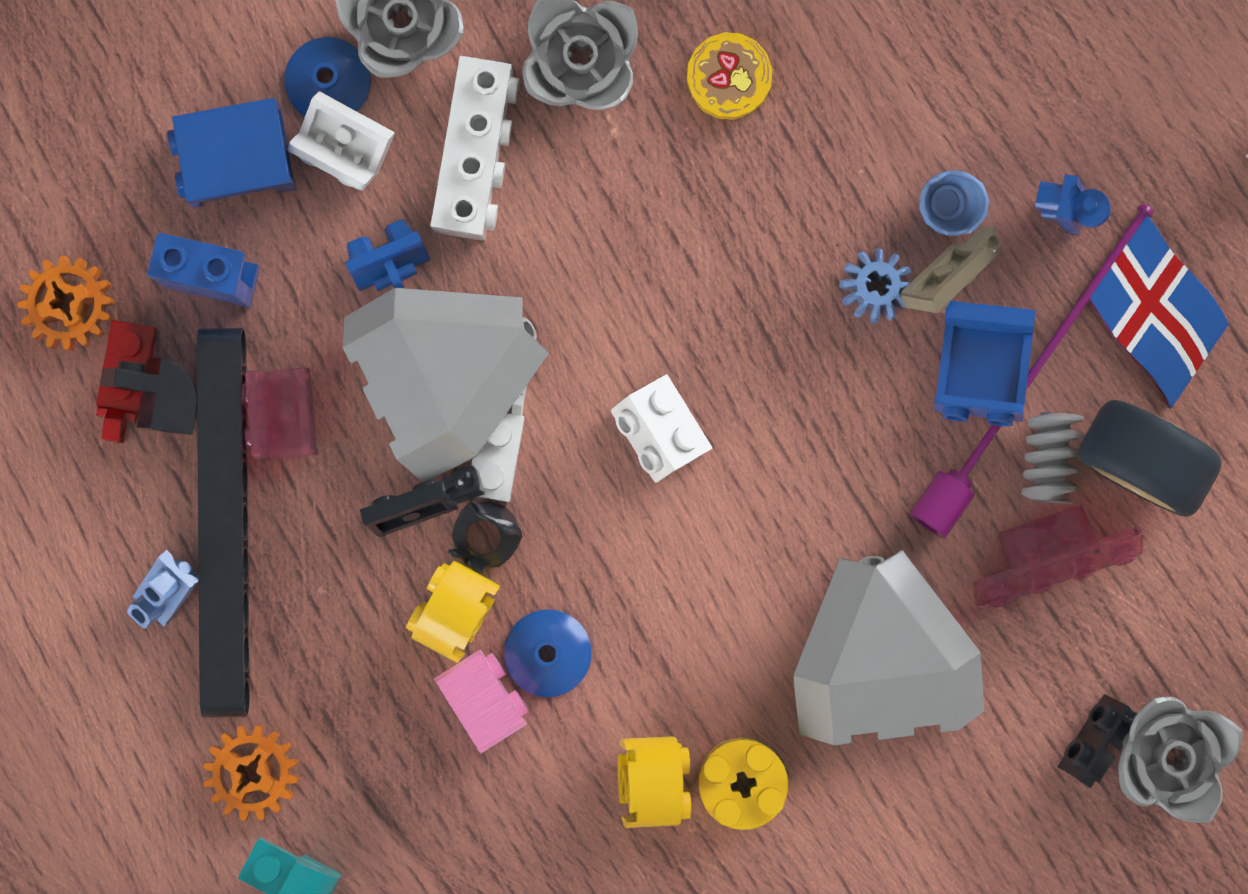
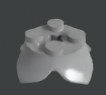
[336,0,464,78]
[522,0,638,110]
[1118,697,1243,823]

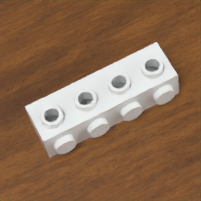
[430,56,520,241]

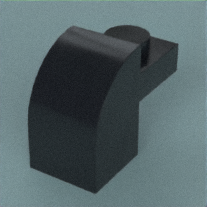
[100,358,197,435]

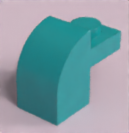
[237,837,343,894]

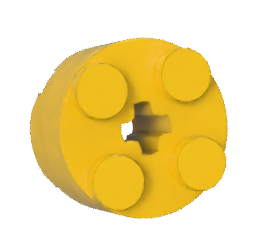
[406,561,501,664]
[618,736,691,828]
[697,737,788,830]

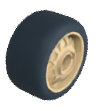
[1079,400,1222,517]

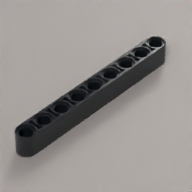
[197,328,250,718]

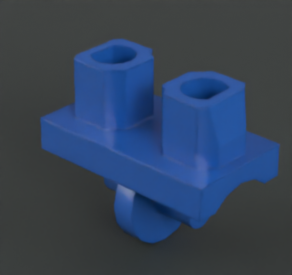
[1035,174,1111,236]
[345,219,431,291]

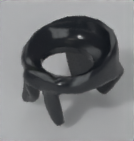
[448,501,523,574]

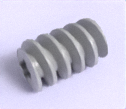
[1021,412,1084,504]

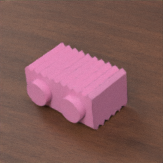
[434,650,529,754]

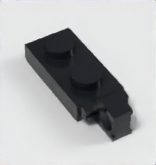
[359,465,485,537]

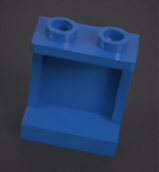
[167,98,296,208]
[147,233,260,308]
[934,301,1036,427]

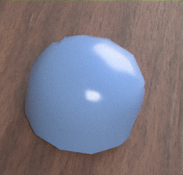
[919,170,989,236]

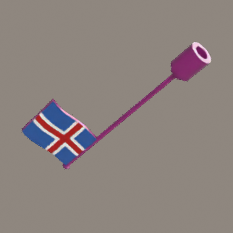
[909,204,1229,539]

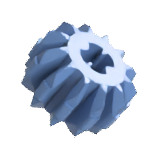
[839,248,911,324]

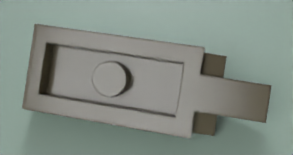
[900,226,1003,313]

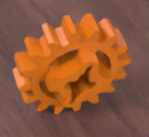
[17,255,116,351]
[203,724,300,821]

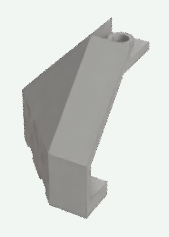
[343,288,549,482]
[793,550,985,745]

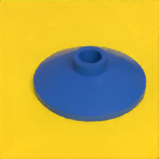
[284,37,371,116]
[504,610,592,697]

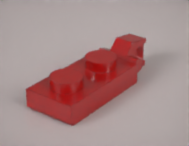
[96,320,157,443]

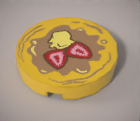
[686,32,773,120]

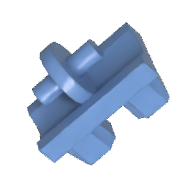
[127,550,198,629]

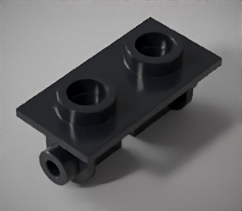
[1057,694,1137,788]

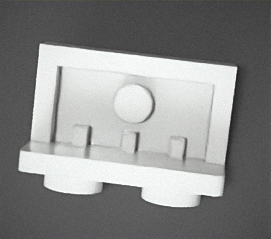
[287,91,395,190]
[611,374,712,483]

